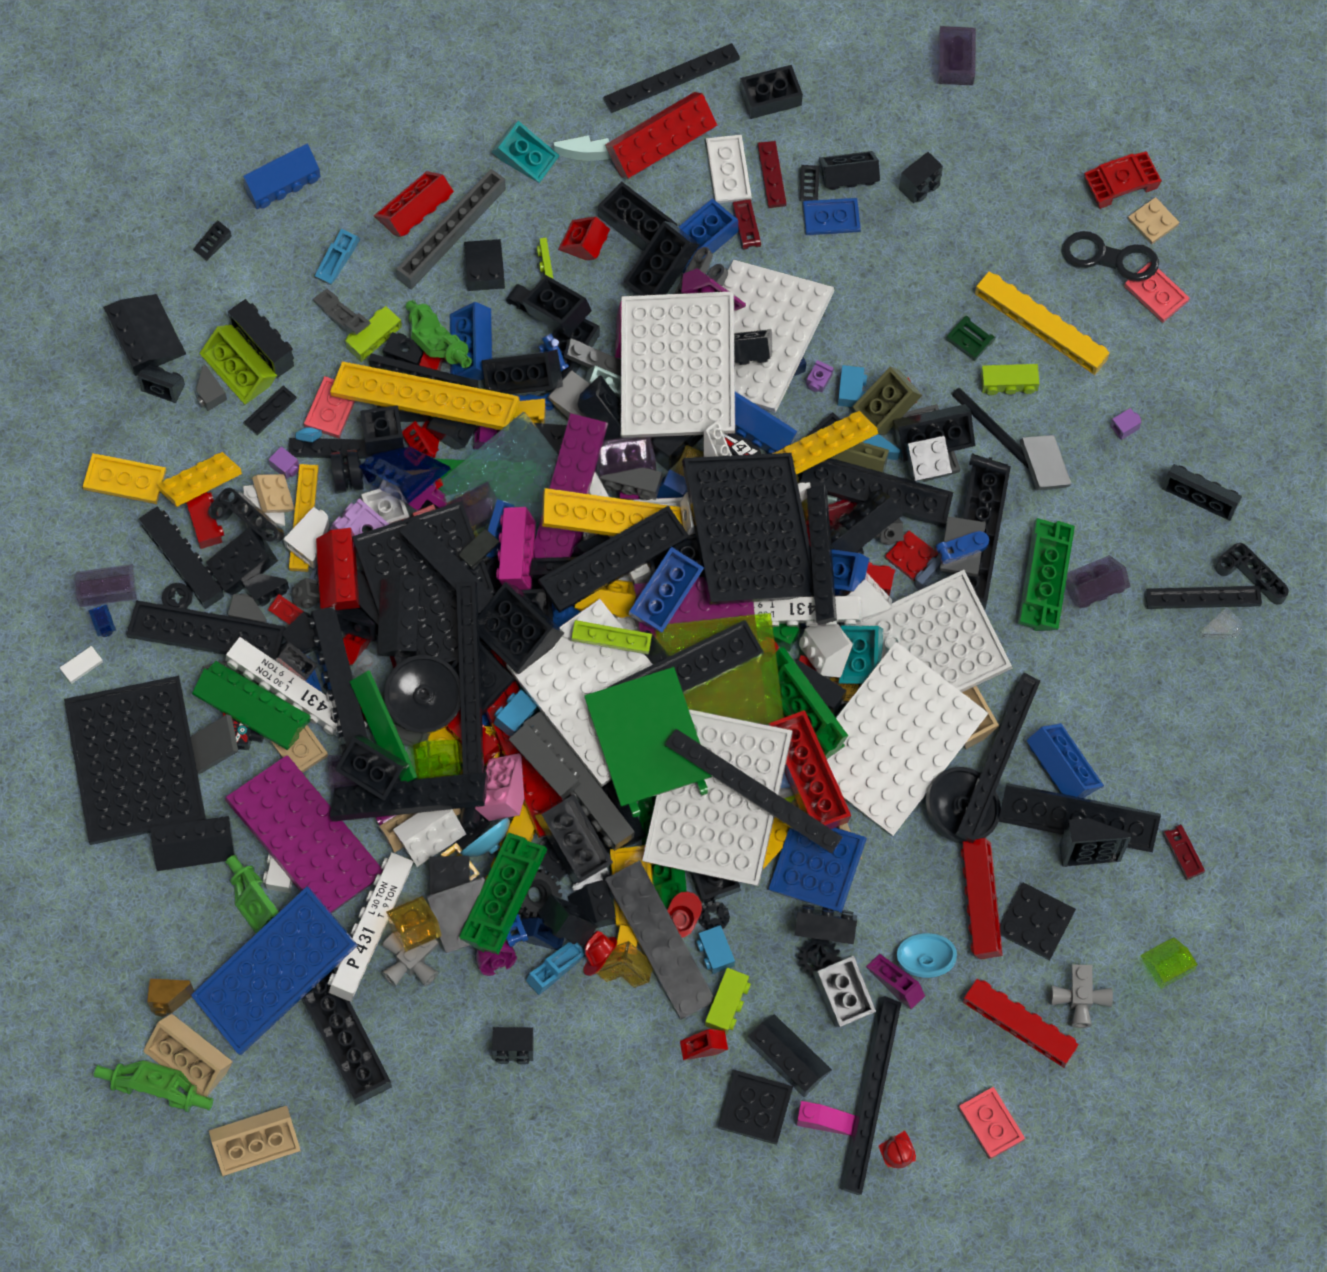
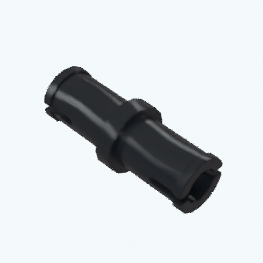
[969,453,1008,476]

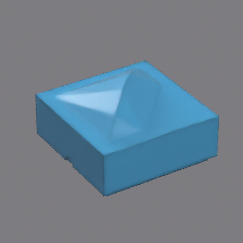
[296,427,322,442]

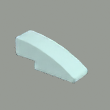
[554,136,611,161]

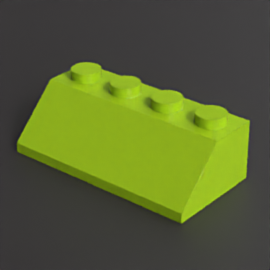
[199,325,277,405]

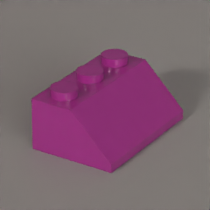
[681,268,746,311]

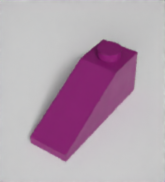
[866,954,925,1009]

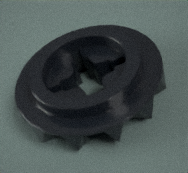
[162,583,193,609]
[698,900,730,930]

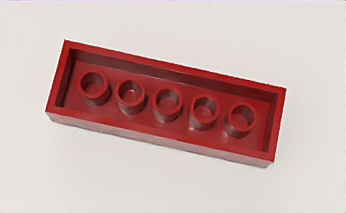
[605,92,718,178]
[768,710,851,829]

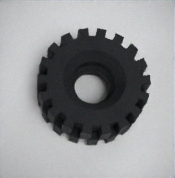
[518,869,562,919]

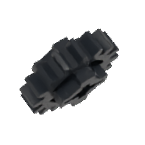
[797,938,841,978]

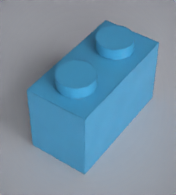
[838,365,867,407]
[493,690,538,737]
[696,925,735,974]

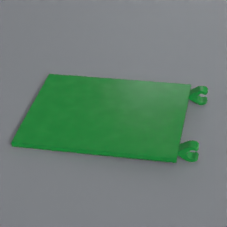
[584,667,712,817]

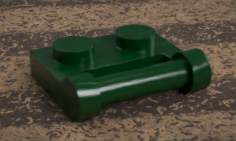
[946,316,996,361]

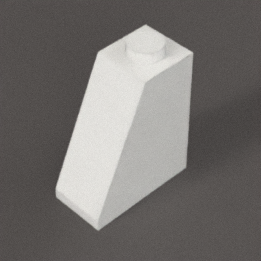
[283,507,329,569]

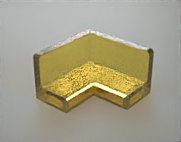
[597,941,652,988]

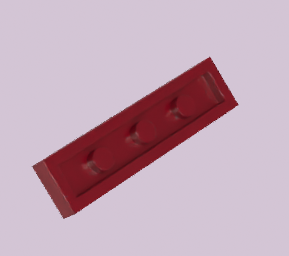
[758,141,787,208]

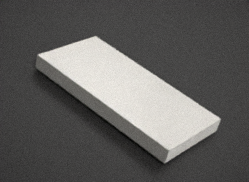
[706,135,752,203]

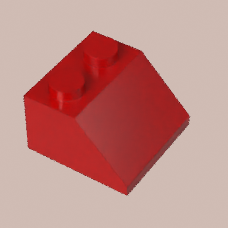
[558,216,610,260]

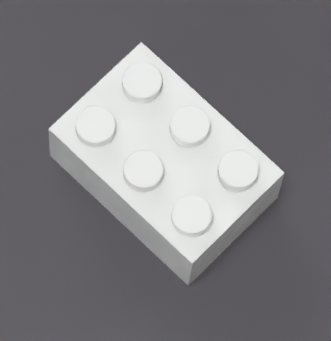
[393,809,466,867]

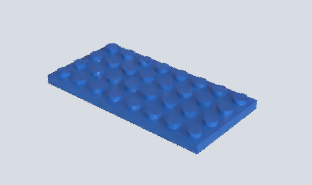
[191,886,358,1055]

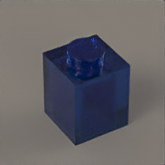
[88,604,116,637]

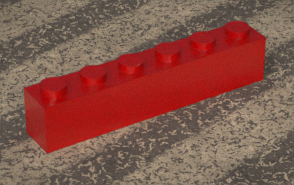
[961,838,1003,959]
[962,979,1079,1068]

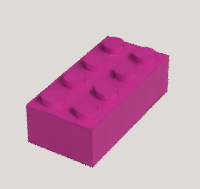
[496,507,536,590]

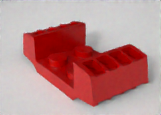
[1084,151,1162,209]

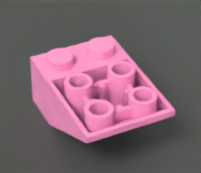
[475,753,524,821]

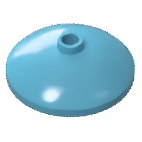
[460,817,510,857]
[897,933,957,978]

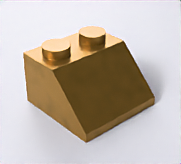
[147,979,194,1016]

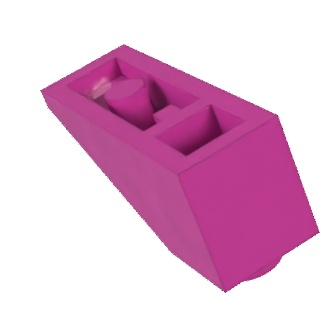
[797,1101,856,1136]

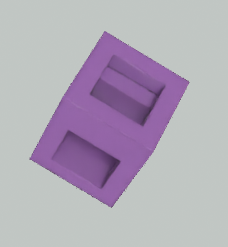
[806,360,834,393]

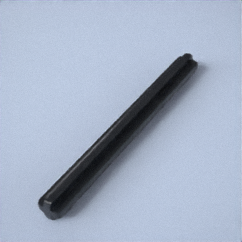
[953,388,1029,469]

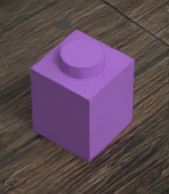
[1110,408,1141,440]
[269,446,299,480]

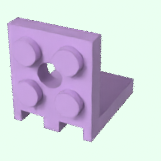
[330,498,389,535]

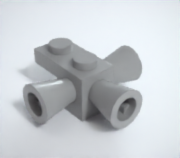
[382,929,439,987]
[1050,964,1113,1028]

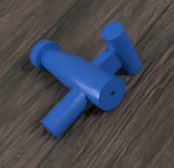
[538,334,569,371]

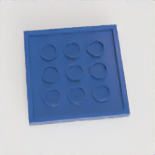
[768,827,867,913]

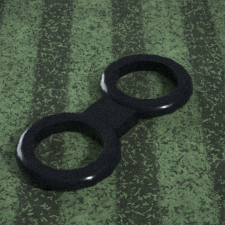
[1062,231,1159,282]

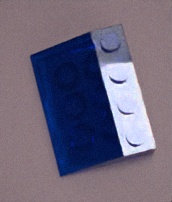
[359,446,451,504]

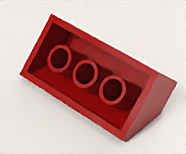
[373,171,454,237]
[316,528,360,610]

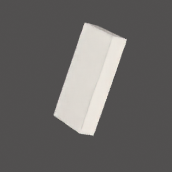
[60,646,103,684]

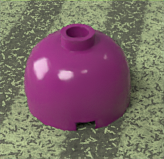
[476,940,517,976]

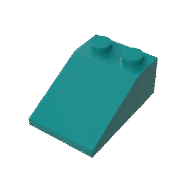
[491,120,560,183]
[839,626,883,684]

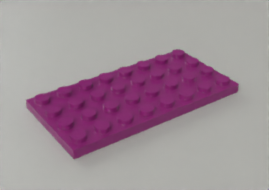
[225,755,383,913]

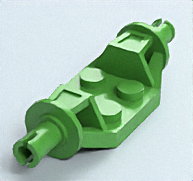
[405,300,472,368]
[225,855,279,934]
[94,1060,214,1113]

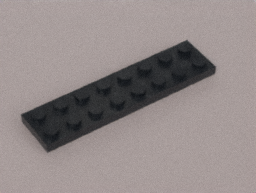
[800,458,954,528]
[538,506,689,613]
[127,600,286,660]
[607,620,764,694]
[330,772,488,822]
[999,783,1161,853]
[604,860,715,1020]

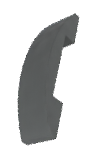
[313,288,371,335]

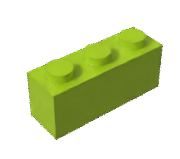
[345,306,402,362]
[981,364,1040,395]
[705,968,751,1035]

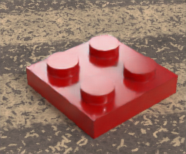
[885,530,938,581]

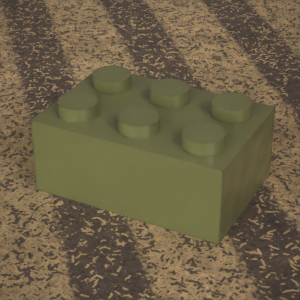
[853,366,922,435]

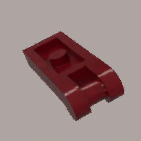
[733,199,761,250]
[1162,824,1205,880]

